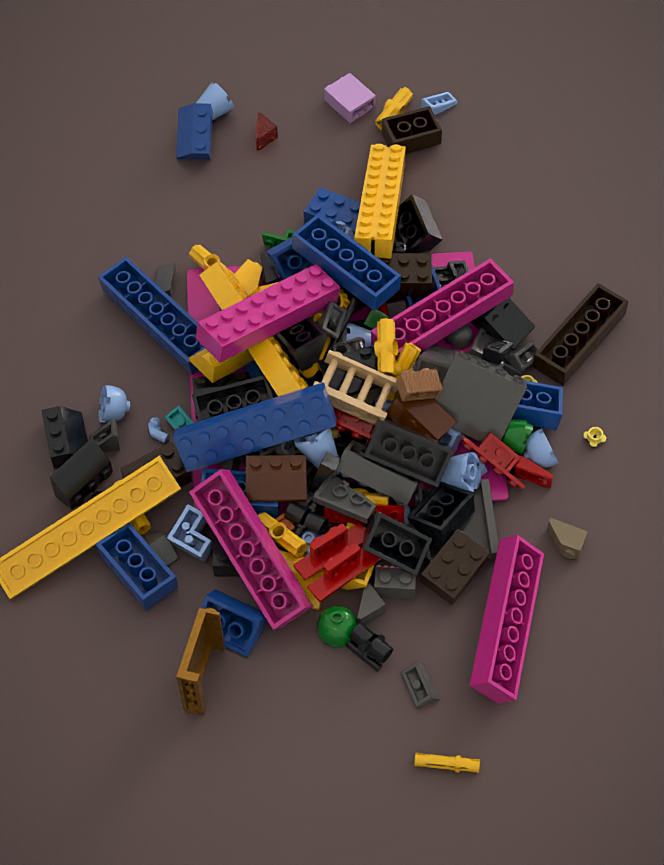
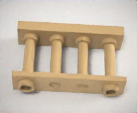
[313,350,398,425]

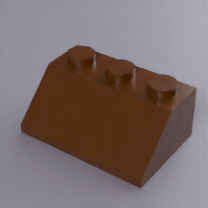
[385,395,458,442]
[246,455,307,502]

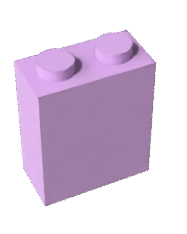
[324,73,376,123]

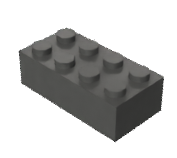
[336,440,420,505]

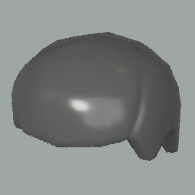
[445,323,473,349]

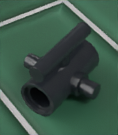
[284,500,329,537]
[346,623,394,672]

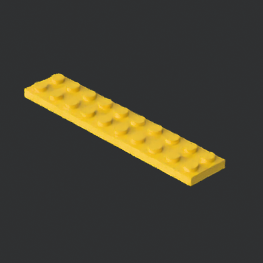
[0,456,181,599]

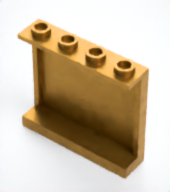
[176,608,225,716]

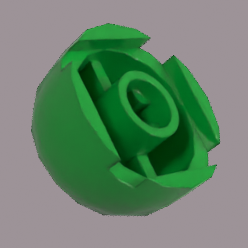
[317,605,357,648]

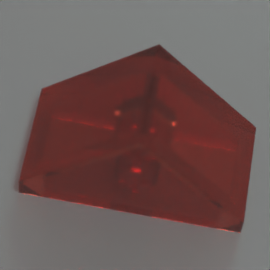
[256,113,278,150]

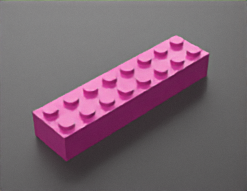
[371,258,514,360]
[196,264,340,363]
[189,469,313,630]
[469,534,544,704]

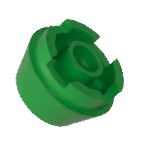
[501,419,533,456]

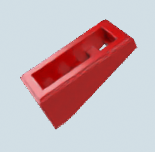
[514,455,554,489]

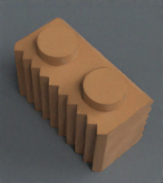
[396,368,443,401]

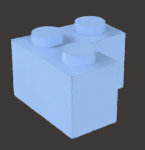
[167,504,214,563]

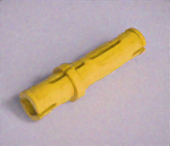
[414,752,480,773]

